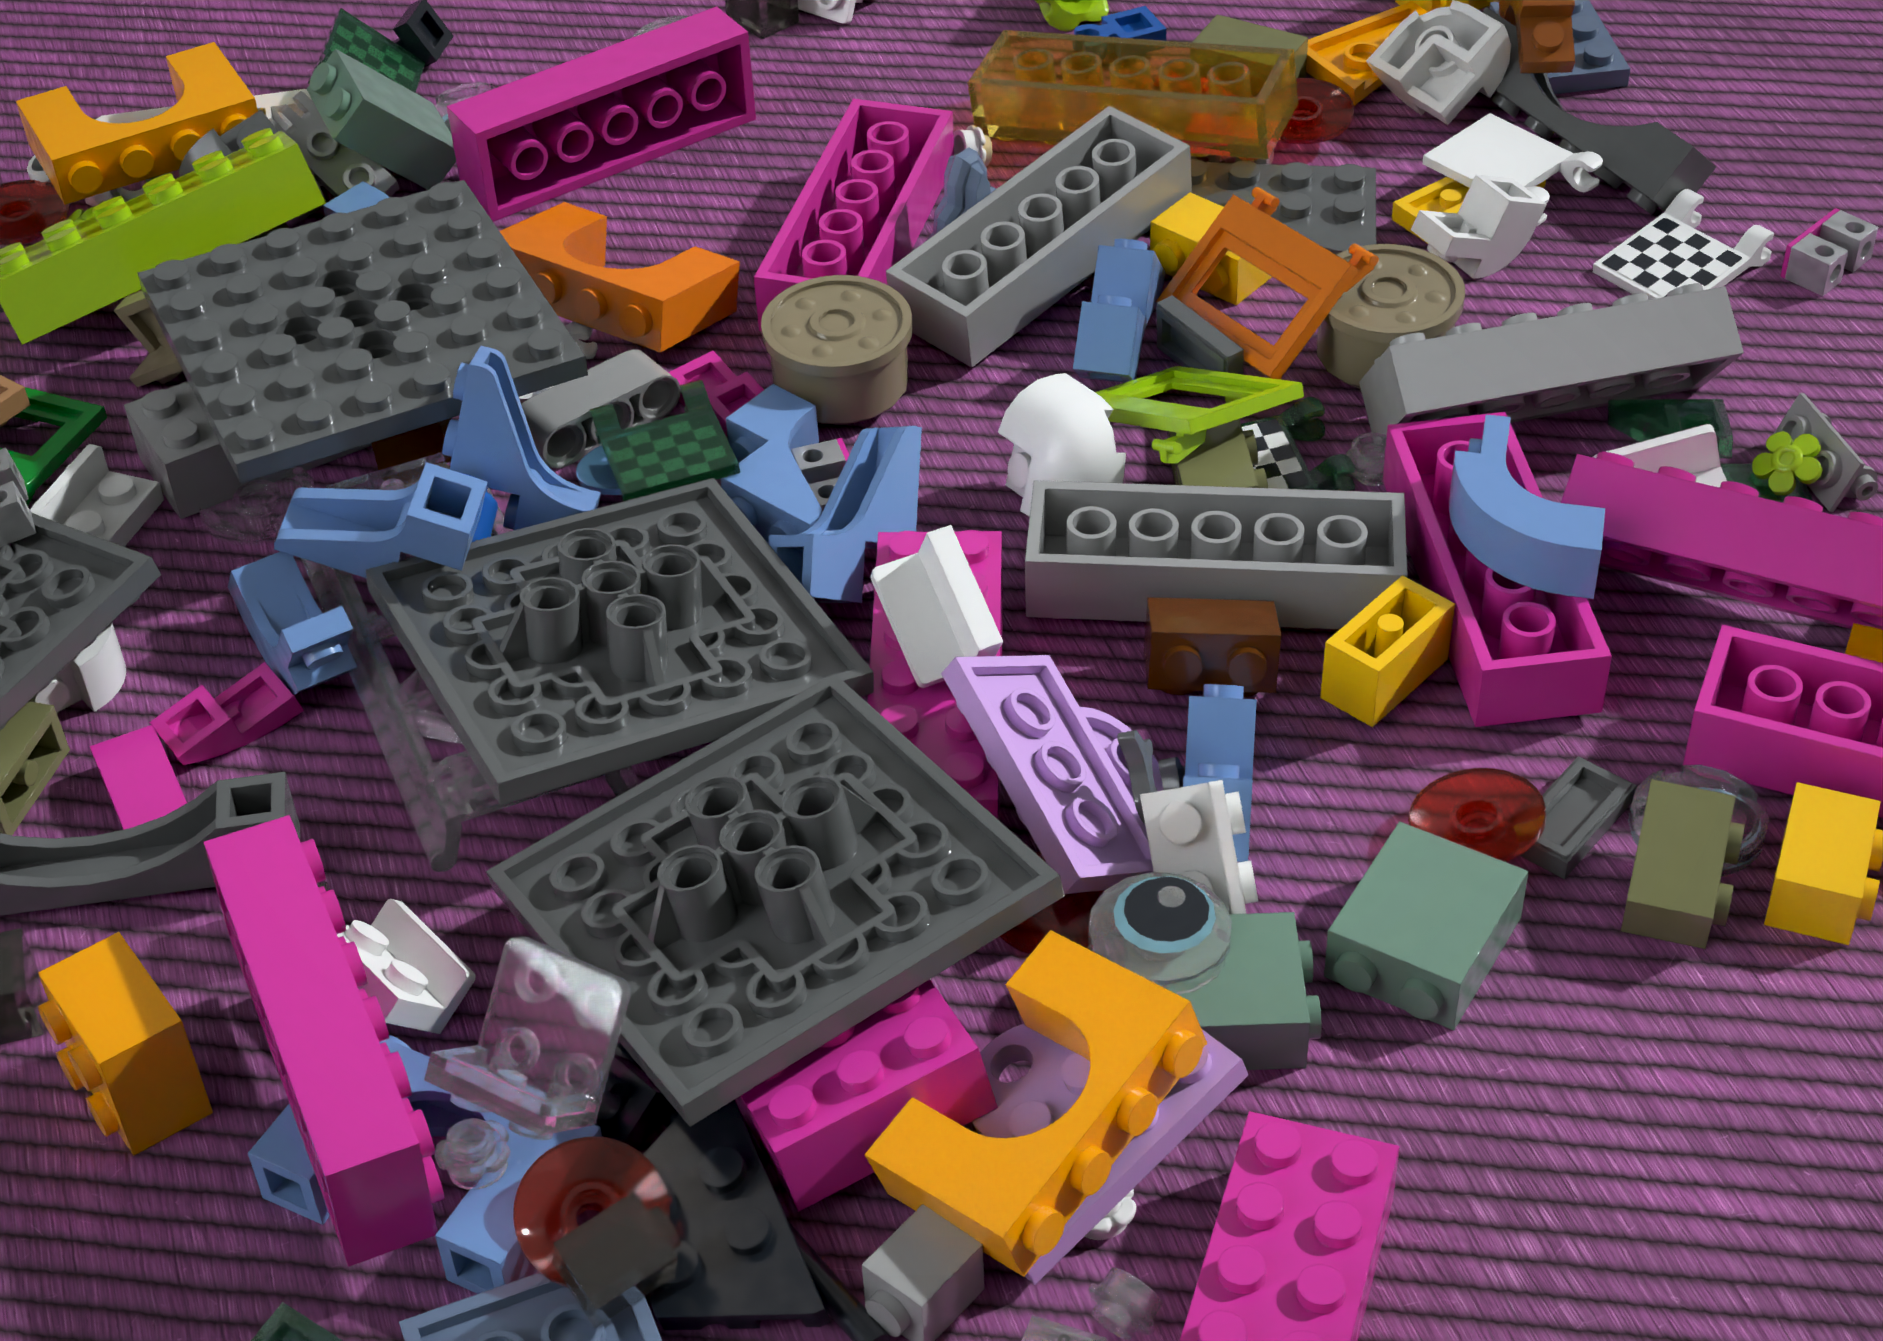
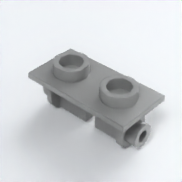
[1774,393,1878,512]

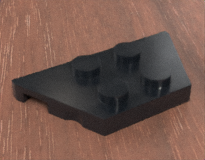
[608,1099,831,1330]

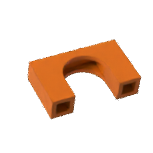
[500,202,740,353]

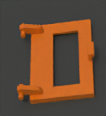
[1156,187,1379,379]

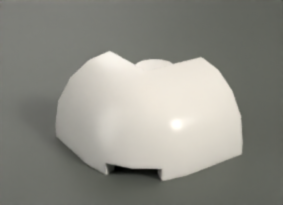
[1366,0,1511,125]
[998,373,1126,516]

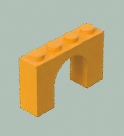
[16,42,258,205]
[864,930,1207,1277]

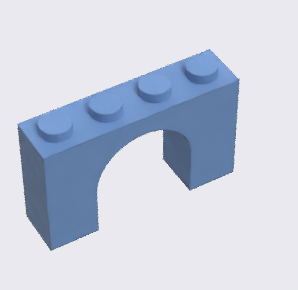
[248,1035,609,1294]

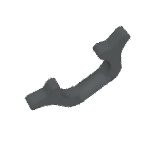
[1117,730,1185,824]

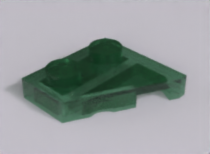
[1607,399,1733,459]

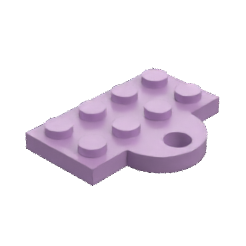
[941,655,1163,894]
[972,1024,1248,1285]

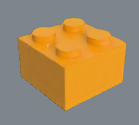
[38,932,213,1156]

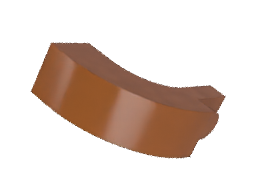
[1499,0,1575,73]

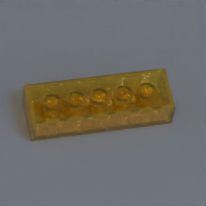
[967,30,1298,161]

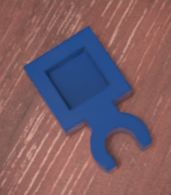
[1074,6,1167,61]

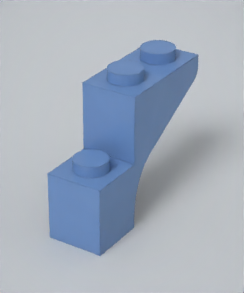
[1073,239,1166,383]
[442,346,601,531]
[720,384,822,544]
[769,426,922,603]
[274,462,488,578]
[1183,684,1257,862]

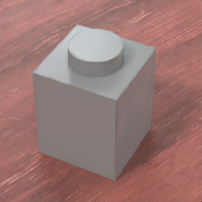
[862,1204,984,1341]

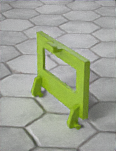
[1095,366,1304,463]

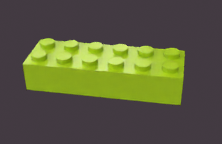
[0,128,326,345]

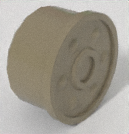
[1316,244,1465,388]
[761,275,913,425]

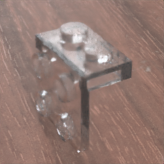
[424,937,631,1140]

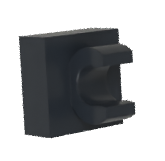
[388,0,454,68]
[570,1053,670,1159]

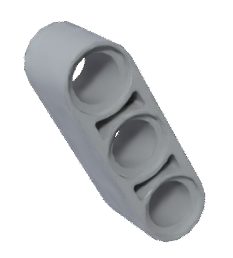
[521,349,681,468]

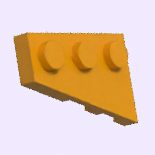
[1306,1,1428,106]

